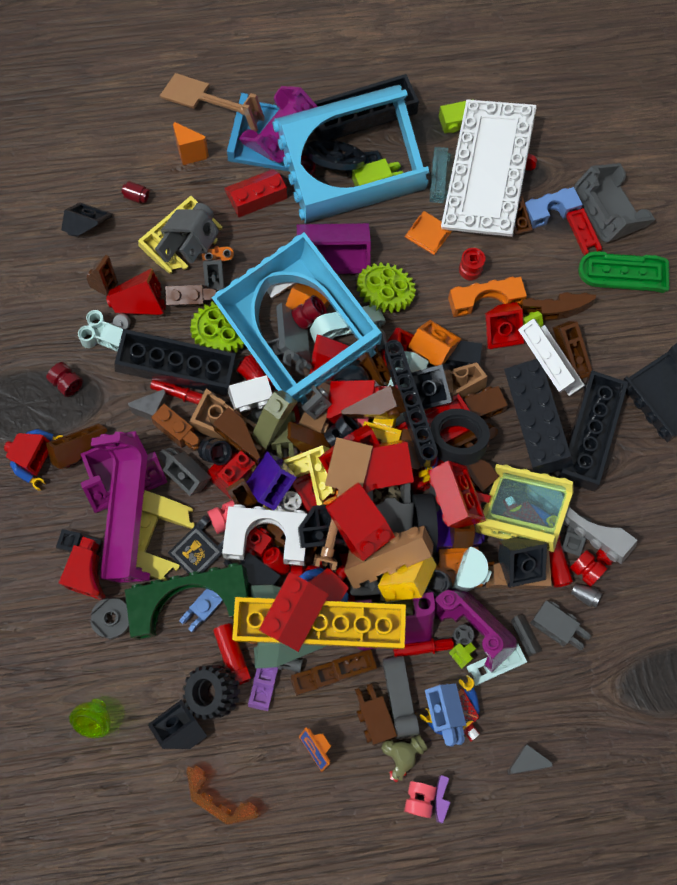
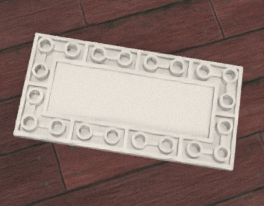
[441,100,537,237]

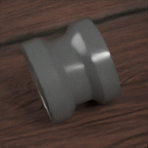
[452,625,474,647]

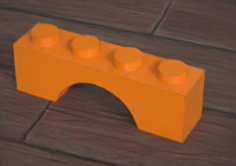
[448,277,527,317]

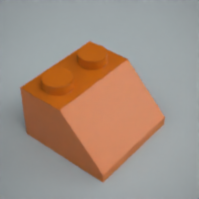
[408,320,461,366]

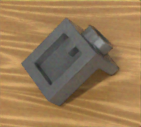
[302,385,332,420]

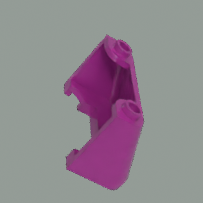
[238,86,318,163]
[434,590,517,673]

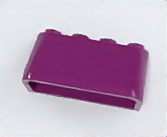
[297,223,371,274]

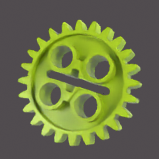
[356,262,416,313]
[190,301,244,353]

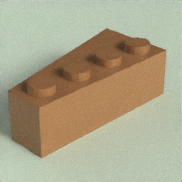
[408,362,487,411]
[190,388,265,458]
[344,526,434,589]

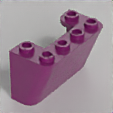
[355,592,435,650]

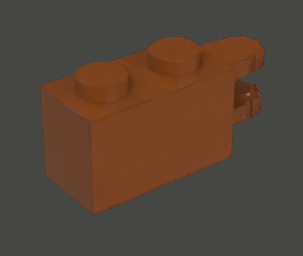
[151,404,200,451]

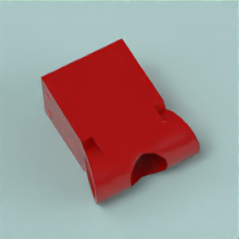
[363,440,414,493]

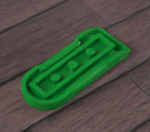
[578,251,669,293]

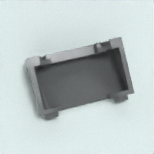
[574,163,655,242]

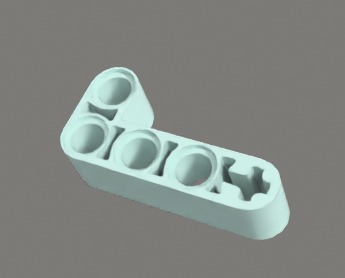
[309,305,386,343]

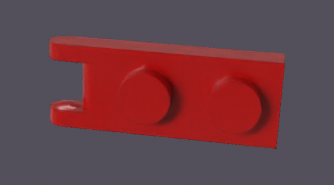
[566,208,602,256]

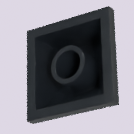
[61,202,113,237]
[412,364,453,409]
[498,537,547,588]
[147,699,207,749]

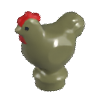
[382,735,427,782]

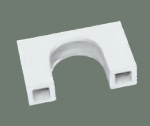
[222,504,307,566]

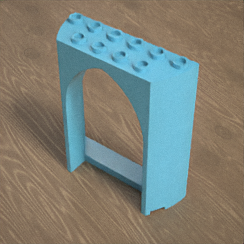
[272,85,429,224]
[211,232,382,405]

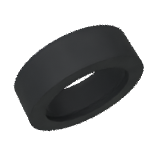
[430,409,490,465]
[411,494,438,554]

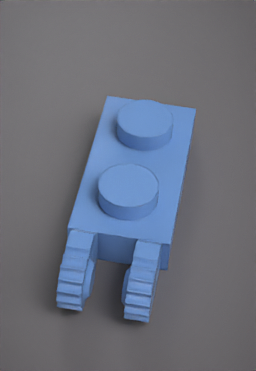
[179,589,223,632]

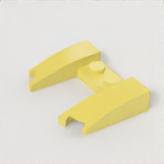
[138,196,222,274]
[263,445,335,510]
[136,491,195,581]

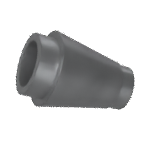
[571,583,603,608]

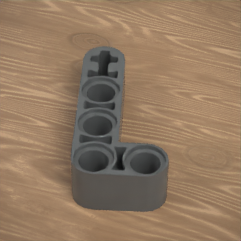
[382,656,419,739]

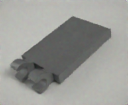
[276,303,312,374]

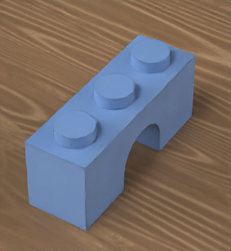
[525,187,583,229]

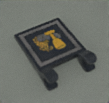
[168,515,224,574]

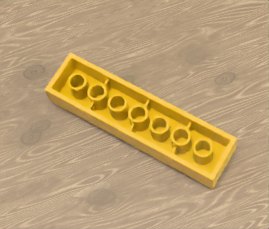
[232,597,406,649]

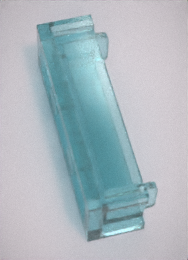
[429,147,451,203]

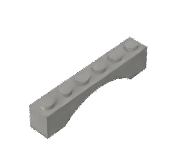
[527,474,637,564]

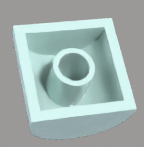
[452,547,492,591]

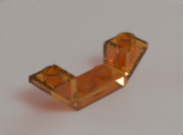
[186,765,260,825]

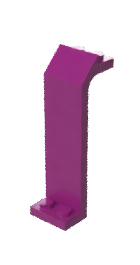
[91,431,150,583]

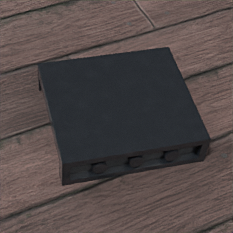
[623,343,677,443]

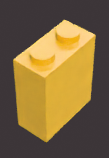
[378,557,437,602]

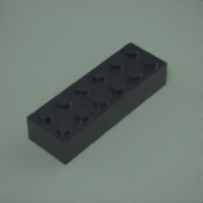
[314,74,419,140]
[114,329,236,396]
[504,359,574,474]
[558,371,628,491]

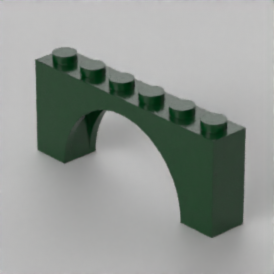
[125,563,251,640]

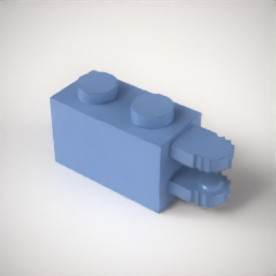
[425,684,466,747]

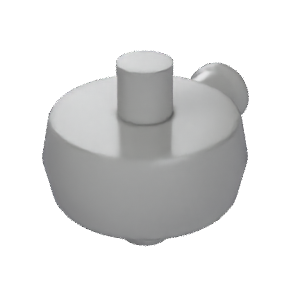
[109,314,131,329]

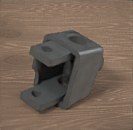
[155,203,219,263]
[367,483,414,533]

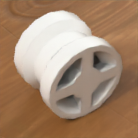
[278,491,301,512]

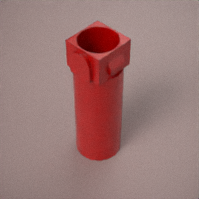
[549,535,573,588]
[213,623,251,686]

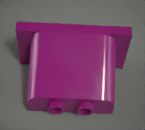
[81,448,168,513]

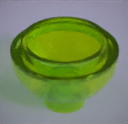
[69,699,111,738]

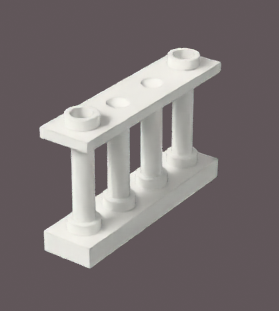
[518,319,585,396]

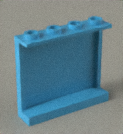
[227,93,289,172]

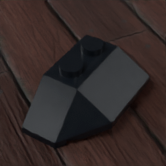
[298,504,346,548]

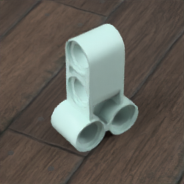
[78,310,123,351]

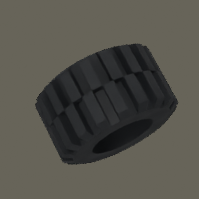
[183,665,240,719]

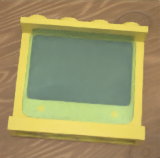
[475,464,574,552]

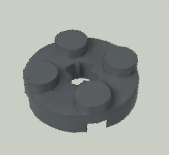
[90,598,129,640]

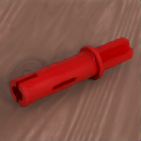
[150,380,203,405]
[393,638,454,657]

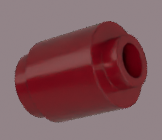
[121,181,150,204]

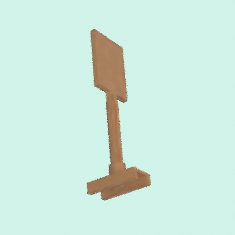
[160,73,265,132]
[314,437,373,570]

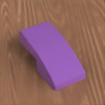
[248,667,278,711]
[435,775,450,823]

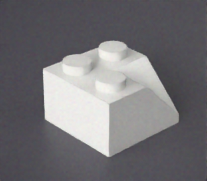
[228,375,272,412]

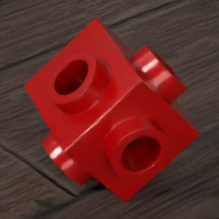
[245,527,275,559]

